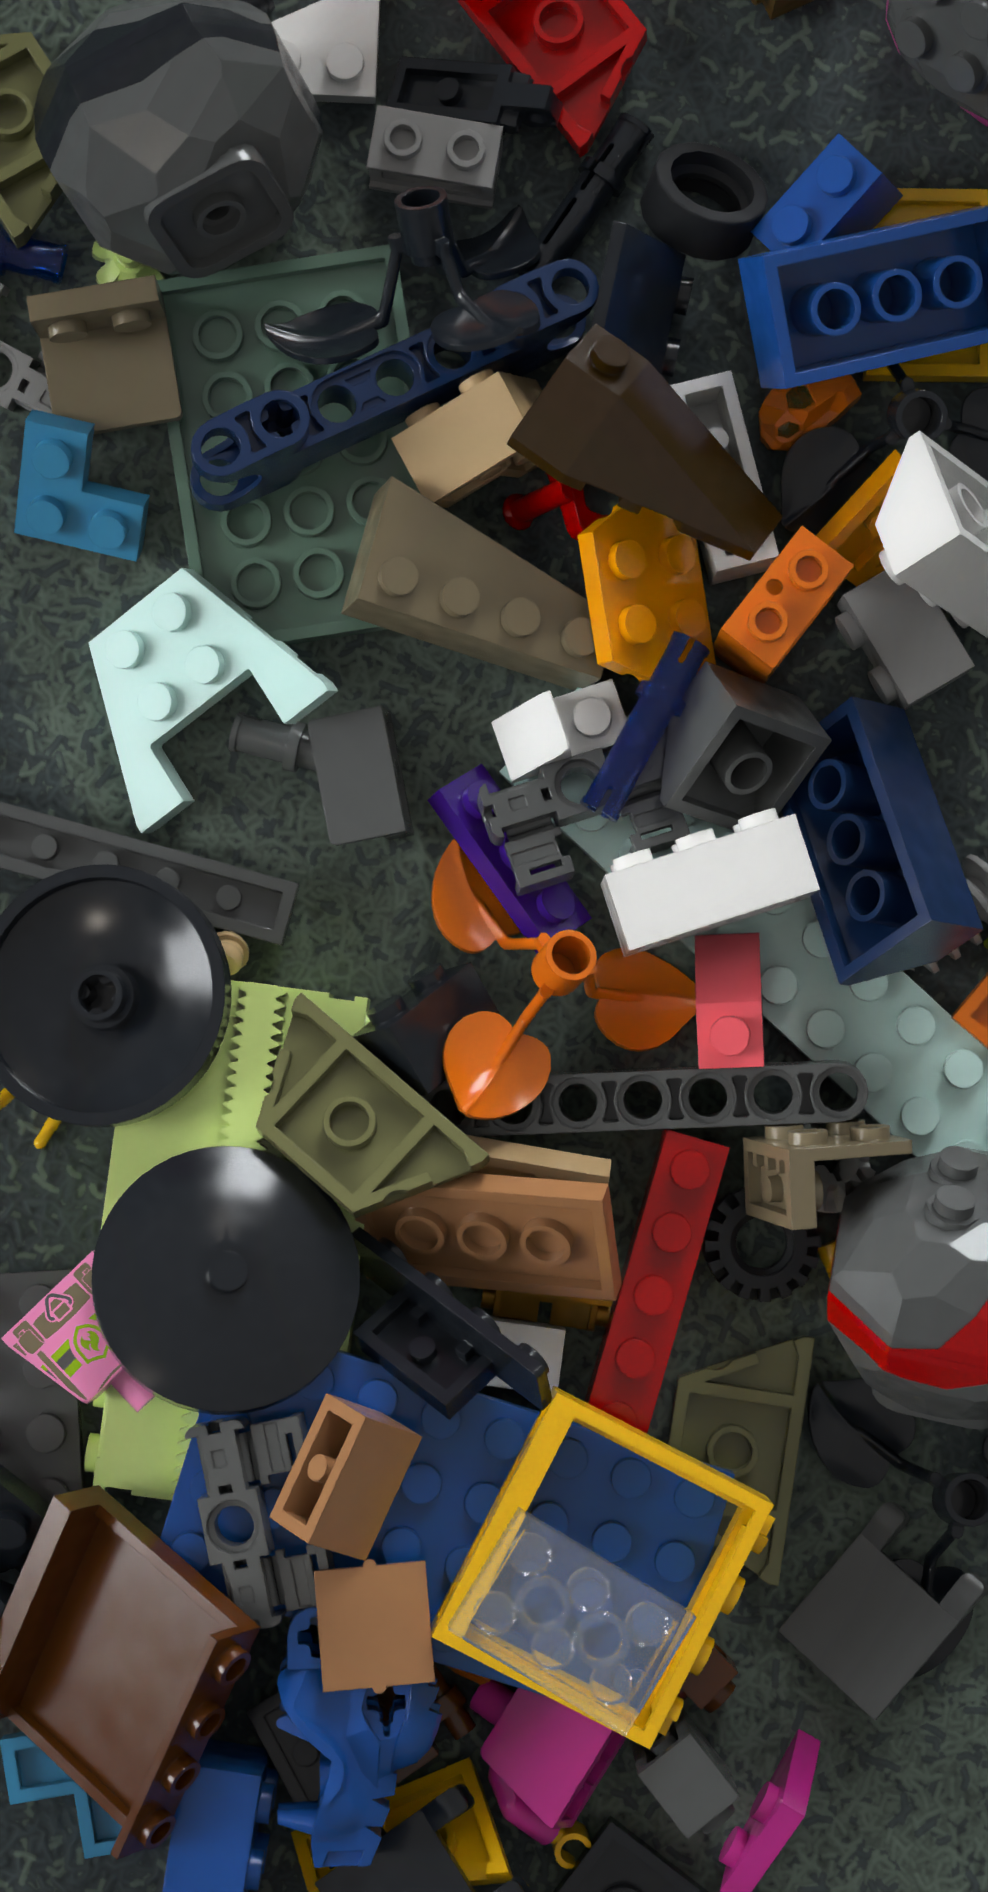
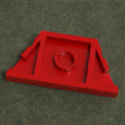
[457,0,647,158]

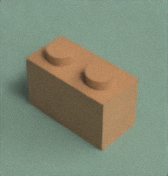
[269,1393,422,1561]

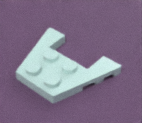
[88,568,338,833]

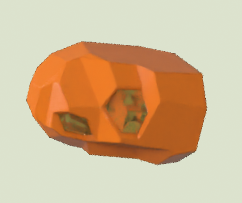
[759,375,862,451]

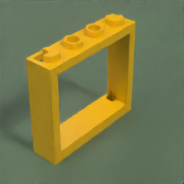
[431,1385,776,1750]

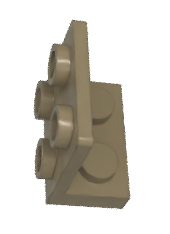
[26,275,183,435]
[743,1118,913,1230]

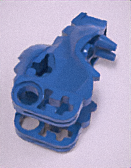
[276,1606,442,1868]

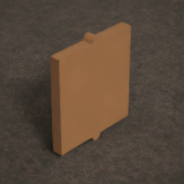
[314,1558,435,1694]

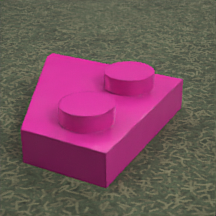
[719,1729,821,1892]

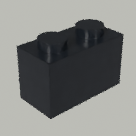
[352,962,500,1096]

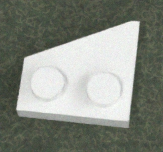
[272,0,381,104]

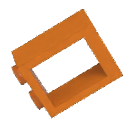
[713,525,854,683]

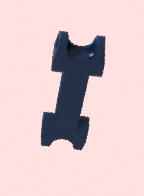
[190,259,599,512]

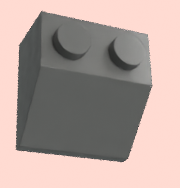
[660,661,832,830]

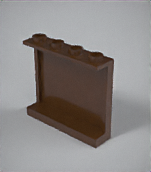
[0,1485,261,1860]

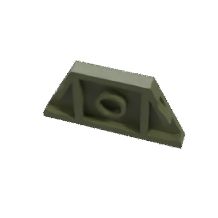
[0,32,63,249]
[256,993,490,1218]
[667,1335,815,1586]

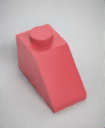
[695,932,765,1069]

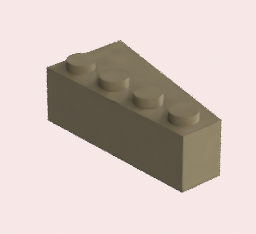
[341,476,604,691]

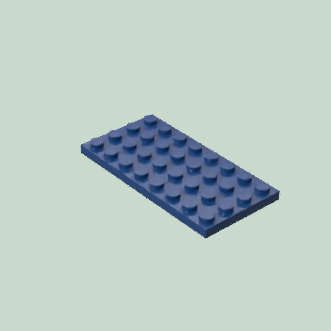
[160,1350,735,1707]

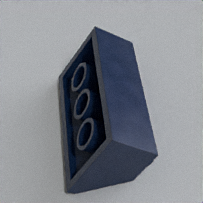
[781,696,984,986]

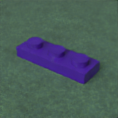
[427,763,592,954]

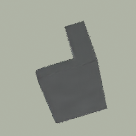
[308,705,414,846]

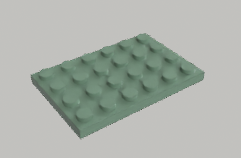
[157,244,420,645]

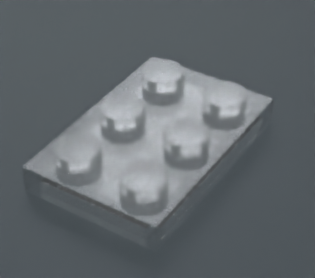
[447,1507,697,1737]

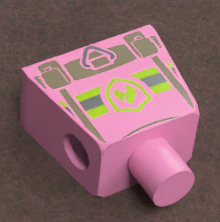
[1,1250,155,1412]

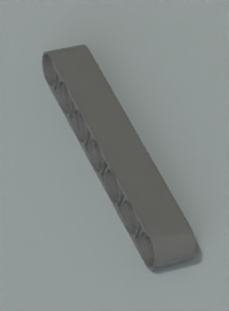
[422,1060,869,1136]

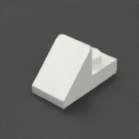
[491,679,633,784]

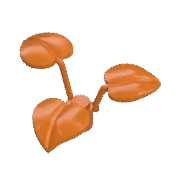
[431,839,696,1120]

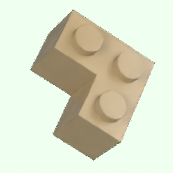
[391,369,542,508]

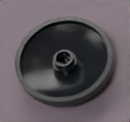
[0,864,232,1127]
[91,1146,360,1415]

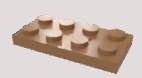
[355,1173,622,1301]

